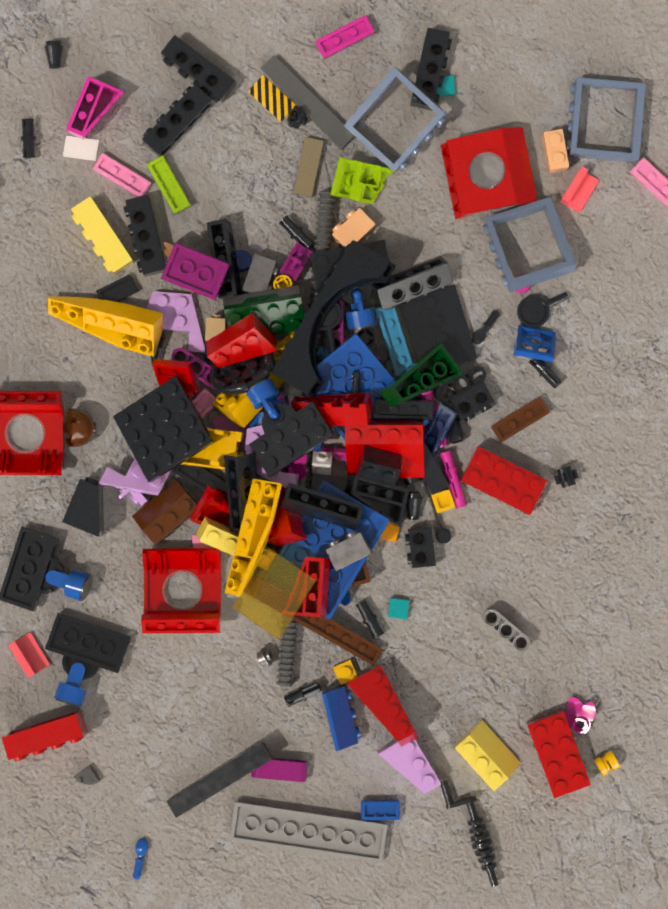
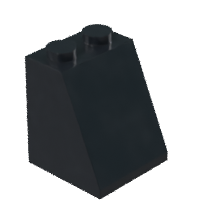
[62,477,104,537]

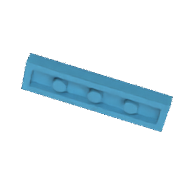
[375,307,412,377]

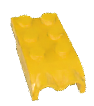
[180,428,244,470]

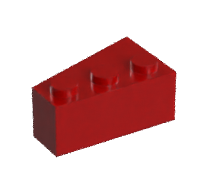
[267,487,308,546]
[282,557,331,617]

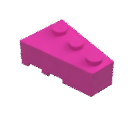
[66,76,124,140]

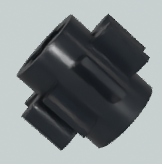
[554,466,579,488]

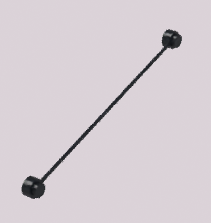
[373,348,451,544]

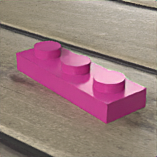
[315,15,374,59]

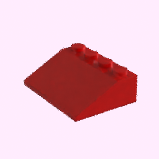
[345,420,425,478]

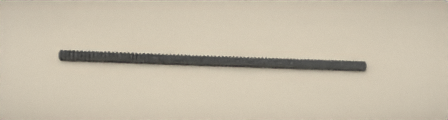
[276,191,335,686]

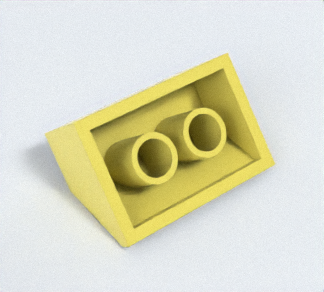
[454,720,521,791]

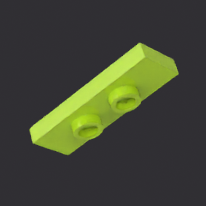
[146,155,191,215]

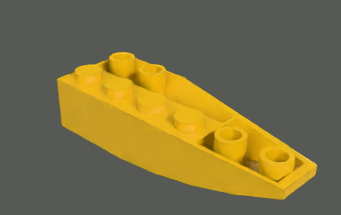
[48,296,163,357]
[212,332,294,428]
[224,479,282,597]

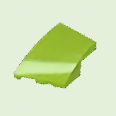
[330,157,394,204]

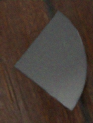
[74,765,101,785]

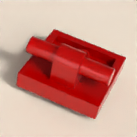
[152,359,199,399]
[190,485,230,526]

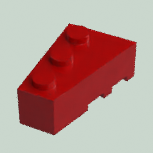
[206,313,277,368]

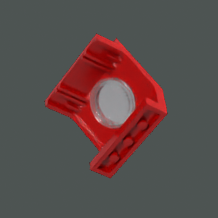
[441,127,537,219]
[0,391,64,475]
[141,548,221,634]

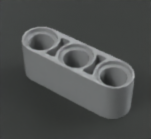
[482,608,530,652]

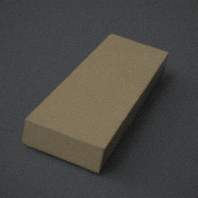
[293,137,324,198]

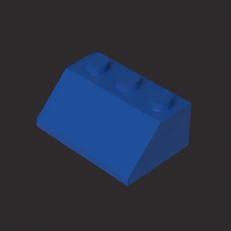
[322,685,361,751]

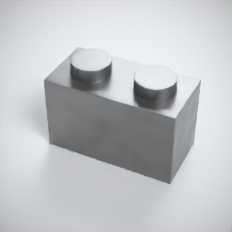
[242,254,279,294]
[326,531,373,571]

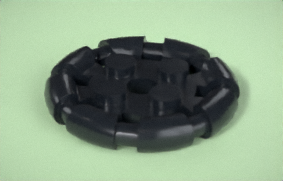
[209,352,275,395]

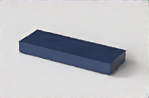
[424,402,459,458]

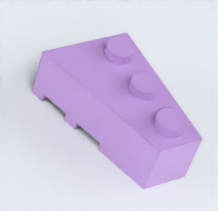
[378,739,441,794]

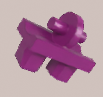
[279,242,313,282]

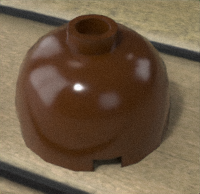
[65,408,97,447]

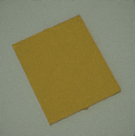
[232,548,316,640]

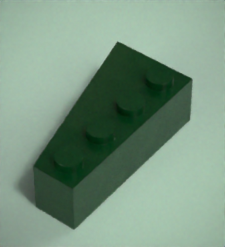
[380,343,464,407]

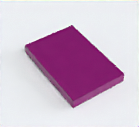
[161,242,230,301]

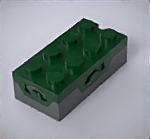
[223,285,304,335]

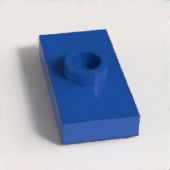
[361,800,400,820]

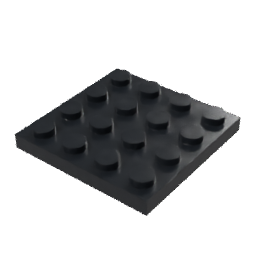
[113,376,214,483]

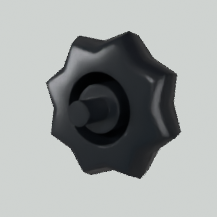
[287,106,308,129]

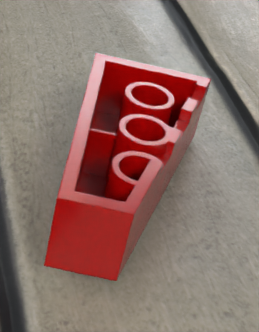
[291,392,373,427]
[347,665,418,747]

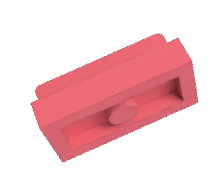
[560,166,599,213]
[8,632,50,678]

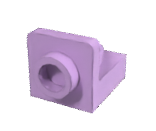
[118,488,149,506]

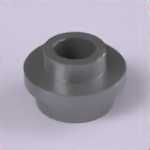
[257,648,274,667]

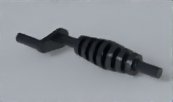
[441,780,499,887]

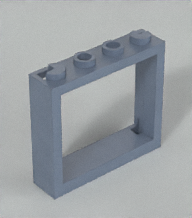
[344,67,448,172]
[566,77,646,163]
[483,197,576,292]

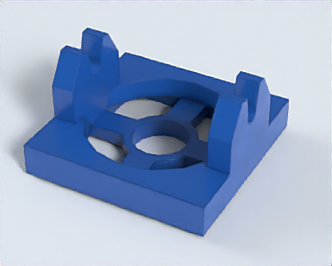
[513,325,556,362]

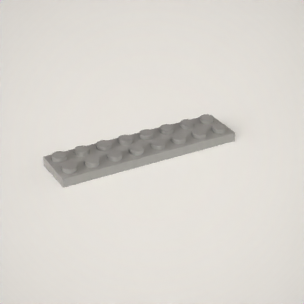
[229,801,388,863]

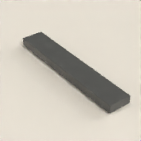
[261,55,355,150]

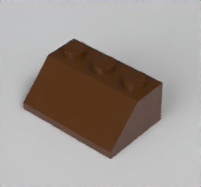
[132,478,198,545]

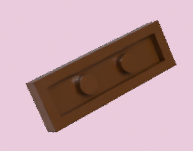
[491,397,550,443]

